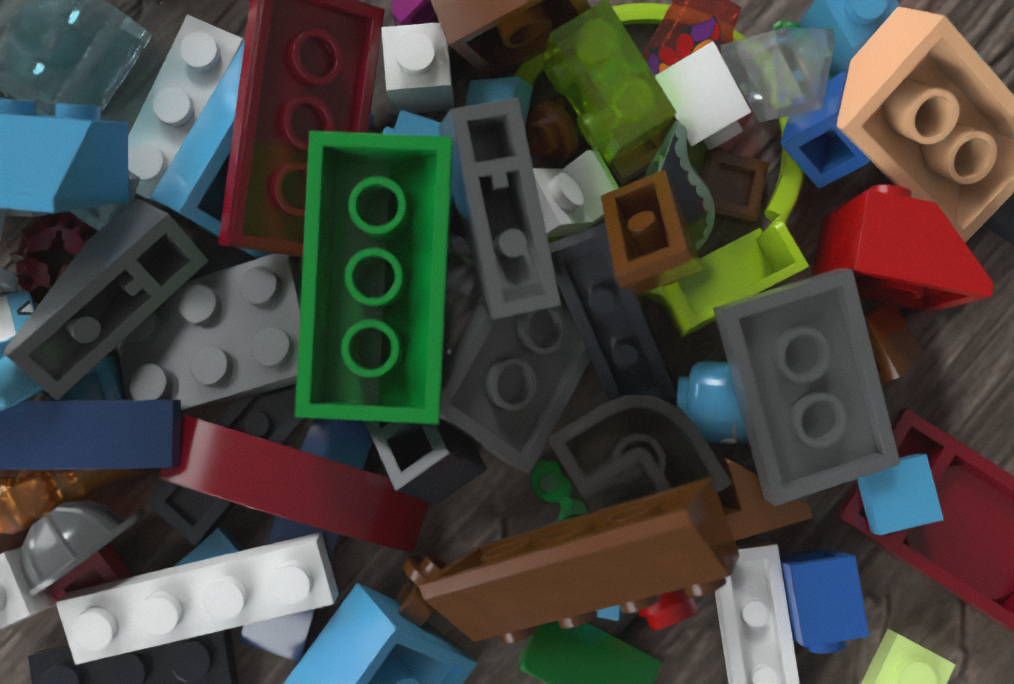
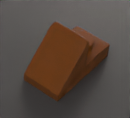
[713,457,813,541]

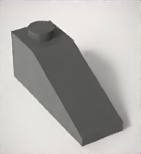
[438,98,561,320]
[2,198,208,400]

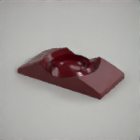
[835,408,1014,634]

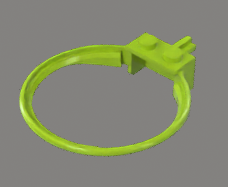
[513,3,809,340]

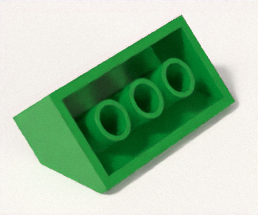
[295,131,453,424]

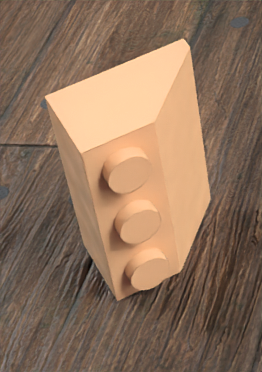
[836,6,1014,243]

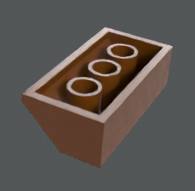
[419,477,740,644]

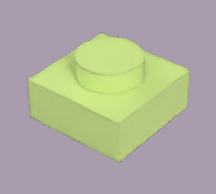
[861,629,955,684]

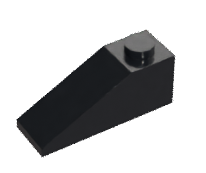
[365,419,487,504]

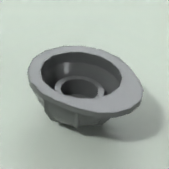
[21,500,147,596]

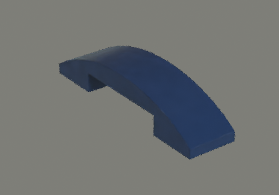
[0,400,181,470]
[240,418,375,662]

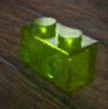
[543,0,677,164]

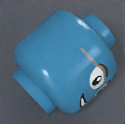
[677,360,749,445]

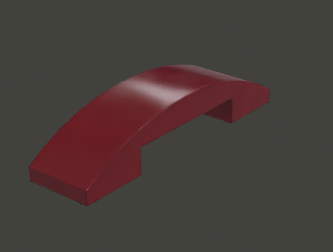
[159,414,429,553]

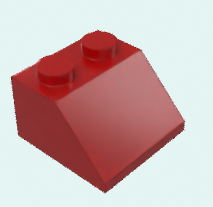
[812,185,994,313]

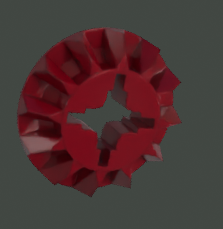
[9,211,103,304]

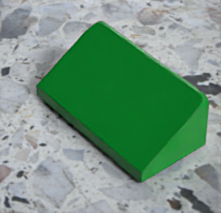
[518,621,661,684]

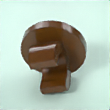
[525,96,594,163]
[397,553,449,627]

